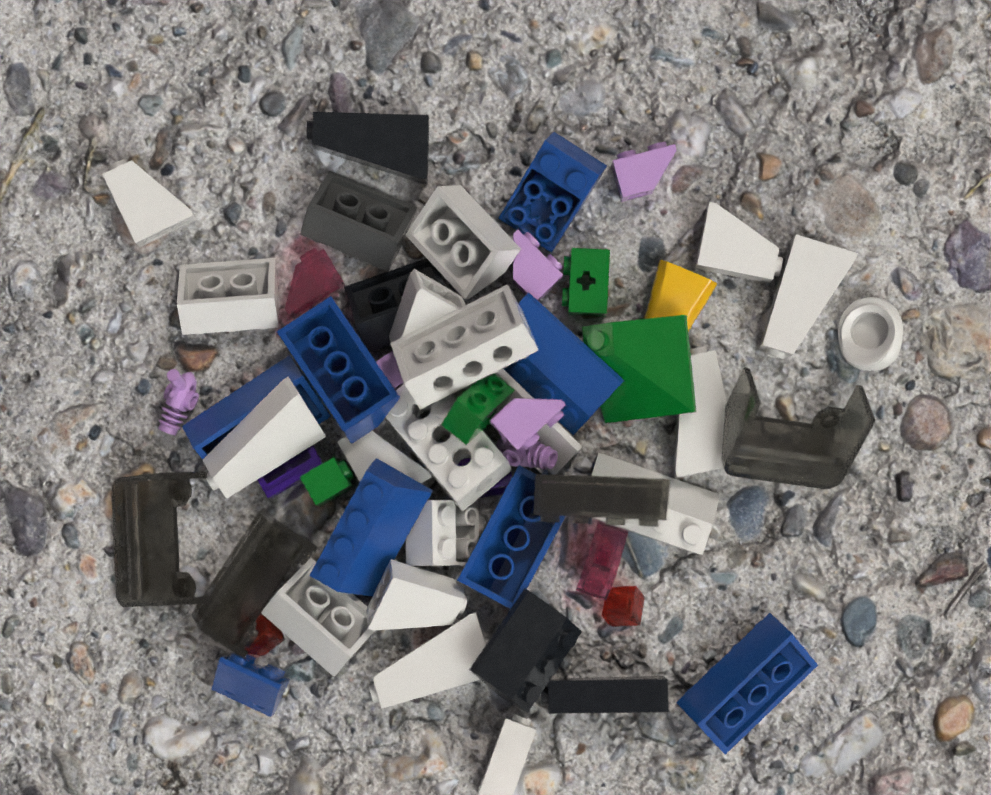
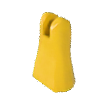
[644,260,717,332]

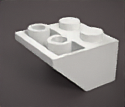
[406,500,479,566]

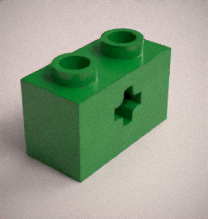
[562,248,610,317]
[441,373,515,445]
[300,457,355,507]

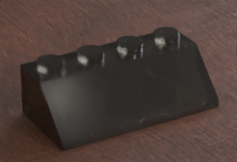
[533,474,670,527]

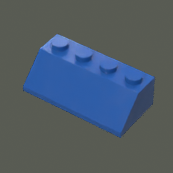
[498,292,624,436]
[277,296,400,444]
[182,355,331,460]
[309,458,433,596]
[457,465,576,609]
[676,613,818,755]

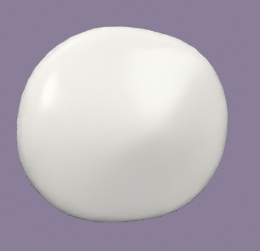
[838,297,903,371]

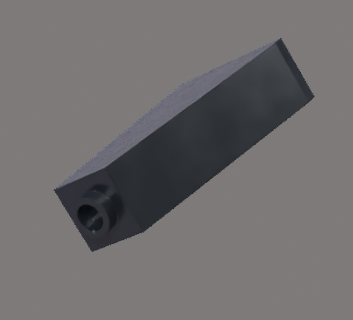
[307,112,430,184]
[541,676,669,714]

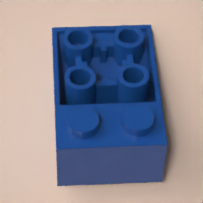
[498,132,607,253]
[212,650,290,717]

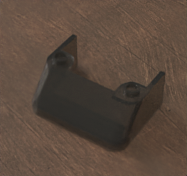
[721,368,876,489]
[111,472,213,607]
[192,508,318,659]

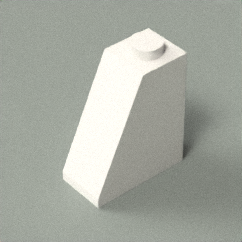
[103,160,197,247]
[695,202,783,283]
[389,269,465,355]
[337,431,432,484]
[366,559,467,631]
[478,713,536,795]

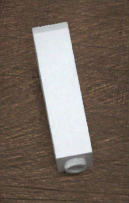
[759,234,858,360]
[673,346,740,479]
[203,377,326,499]
[369,612,486,709]

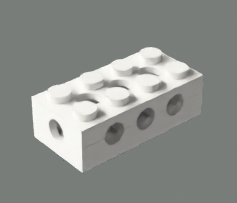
[390,284,538,409]
[385,384,512,511]

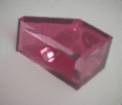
[285,248,345,318]
[575,521,629,601]

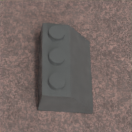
[300,171,417,271]

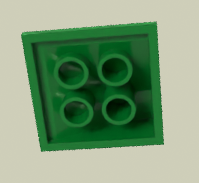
[582,315,697,423]

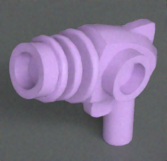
[158,369,199,436]
[496,433,558,469]

